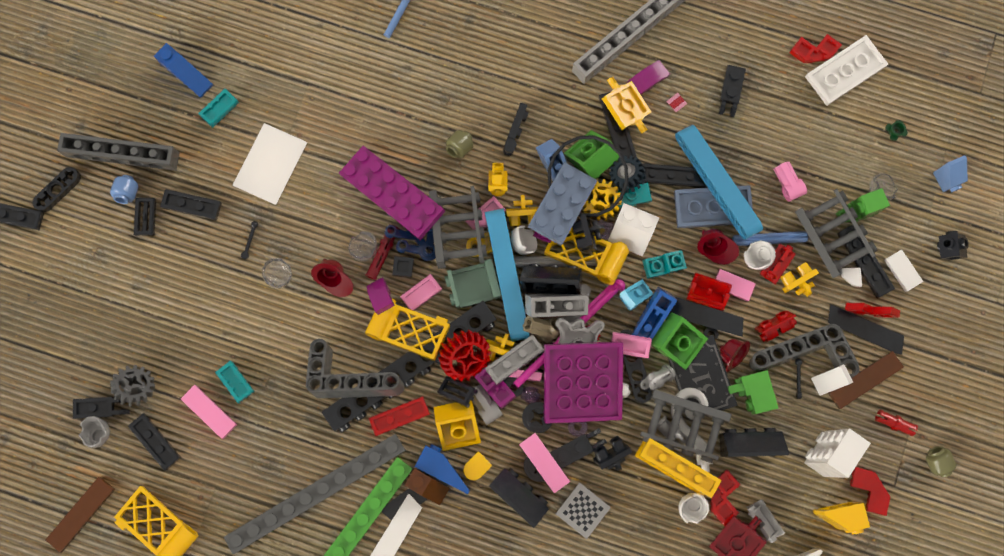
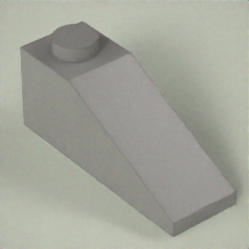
[525,294,588,317]

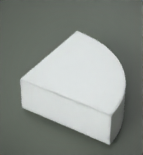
[840,268,862,288]

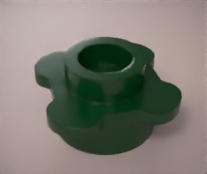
[885,120,908,141]

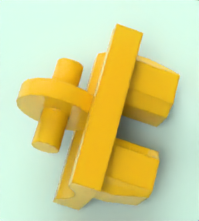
[488,163,508,197]
[506,195,539,226]
[780,262,819,297]
[487,333,515,361]

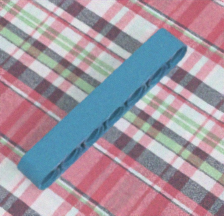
[675,125,763,240]
[485,208,530,342]

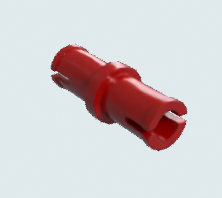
[875,410,918,436]

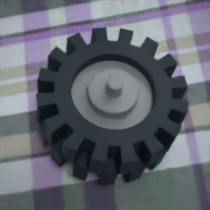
[609,155,646,193]

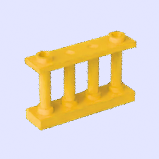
[634,438,722,498]

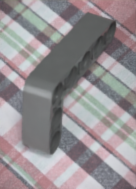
[749,324,860,379]
[306,338,405,398]

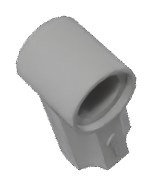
[467,384,503,425]

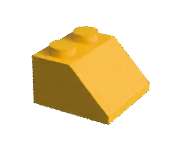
[433,400,481,451]
[813,501,870,534]

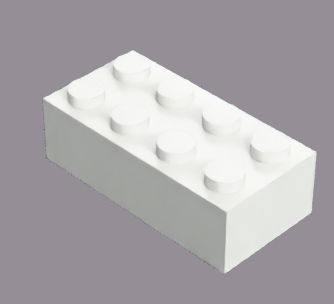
[804,428,871,478]

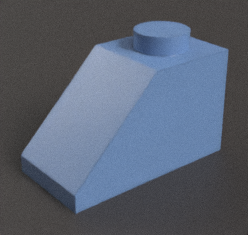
[536,139,567,181]
[933,155,968,193]

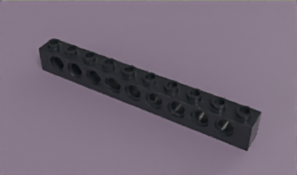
[321,301,497,433]

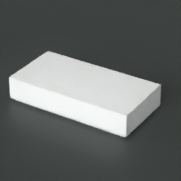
[884,249,923,292]
[811,364,853,396]

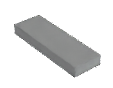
[485,334,544,385]

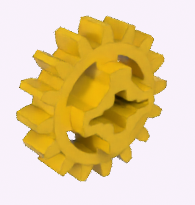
[583,179,622,221]

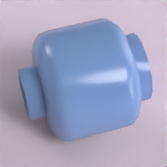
[110,175,138,204]

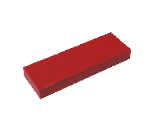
[369,396,430,436]

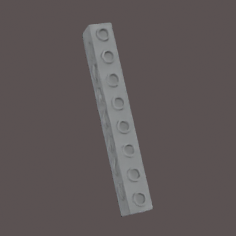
[572,0,686,84]

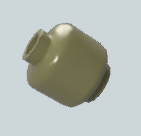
[446,130,473,158]
[926,446,956,477]

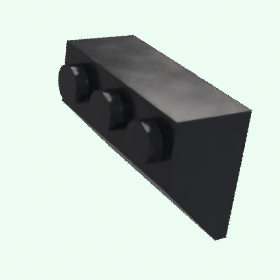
[520,264,582,295]
[719,428,789,457]
[489,467,549,528]

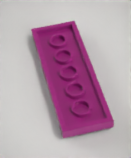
[339,145,445,240]

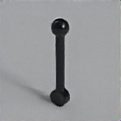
[241,221,258,259]
[795,359,803,399]

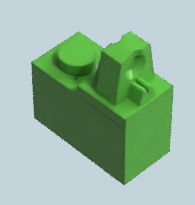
[836,188,890,223]
[727,370,778,415]

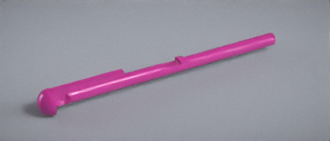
[513,279,626,388]

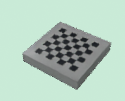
[555,482,611,539]

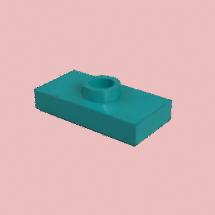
[198,88,239,128]
[612,182,652,209]
[215,360,255,403]

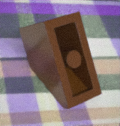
[404,468,450,505]

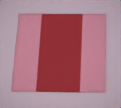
[667,93,687,112]

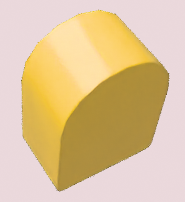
[463,452,492,481]

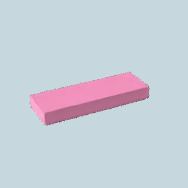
[181,385,237,439]
[519,433,570,493]

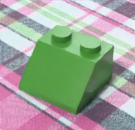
[563,130,620,179]
[651,313,708,370]

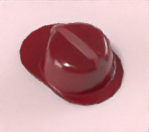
[697,229,739,265]
[311,259,353,297]
[720,338,750,373]

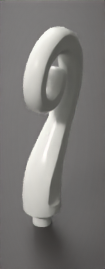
[671,388,713,472]

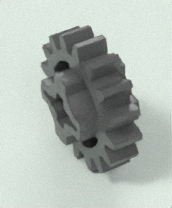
[110,365,155,407]

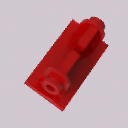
[760,243,796,285]
[754,311,797,342]

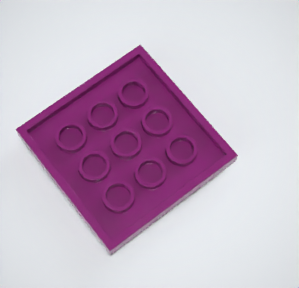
[544,341,623,424]

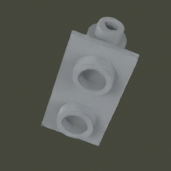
[747,499,785,543]

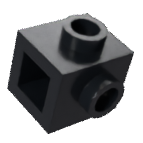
[937,231,969,261]

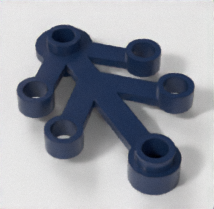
[384,213,436,261]

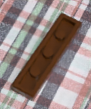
[828,351,904,409]
[45,477,115,553]

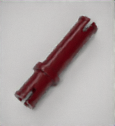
[365,224,400,280]

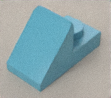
[619,279,653,311]

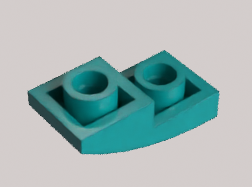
[642,250,687,279]

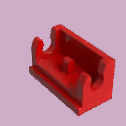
[686,272,732,311]

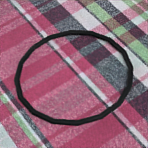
[547,135,628,217]

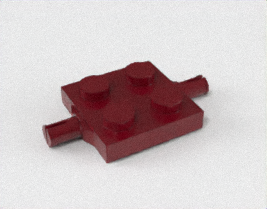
[709,515,767,556]

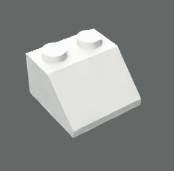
[608,203,659,256]

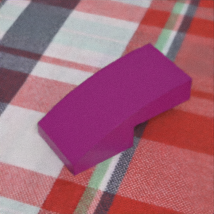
[628,60,670,95]
[366,277,395,315]
[475,365,516,409]

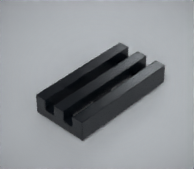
[133,198,156,236]
[437,376,478,408]

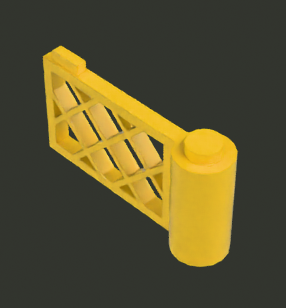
[544,227,629,285]
[365,299,450,361]
[114,486,199,556]

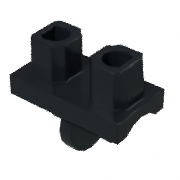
[572,214,605,253]
[593,436,633,471]

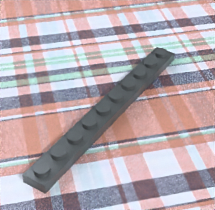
[224,434,406,554]

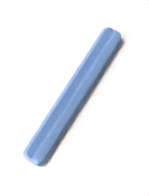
[732,231,808,246]

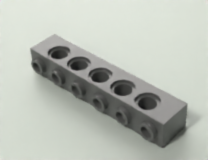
[57,133,180,171]

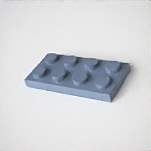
[528,162,598,246]
[674,185,753,228]

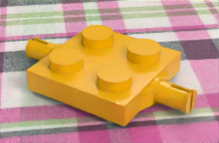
[602,76,651,134]

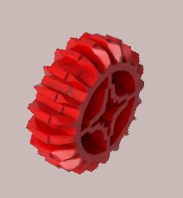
[438,329,491,382]

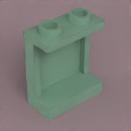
[444,259,501,310]

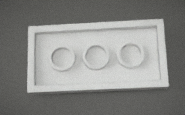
[805,35,888,106]

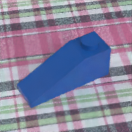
[154,43,213,98]
[631,287,677,339]
[415,444,470,494]

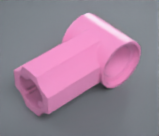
[773,162,807,202]

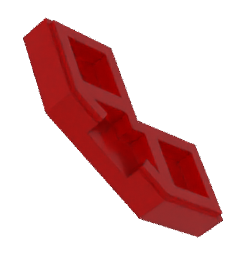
[789,34,842,63]
[845,303,900,318]
[850,467,890,516]
[710,469,741,526]

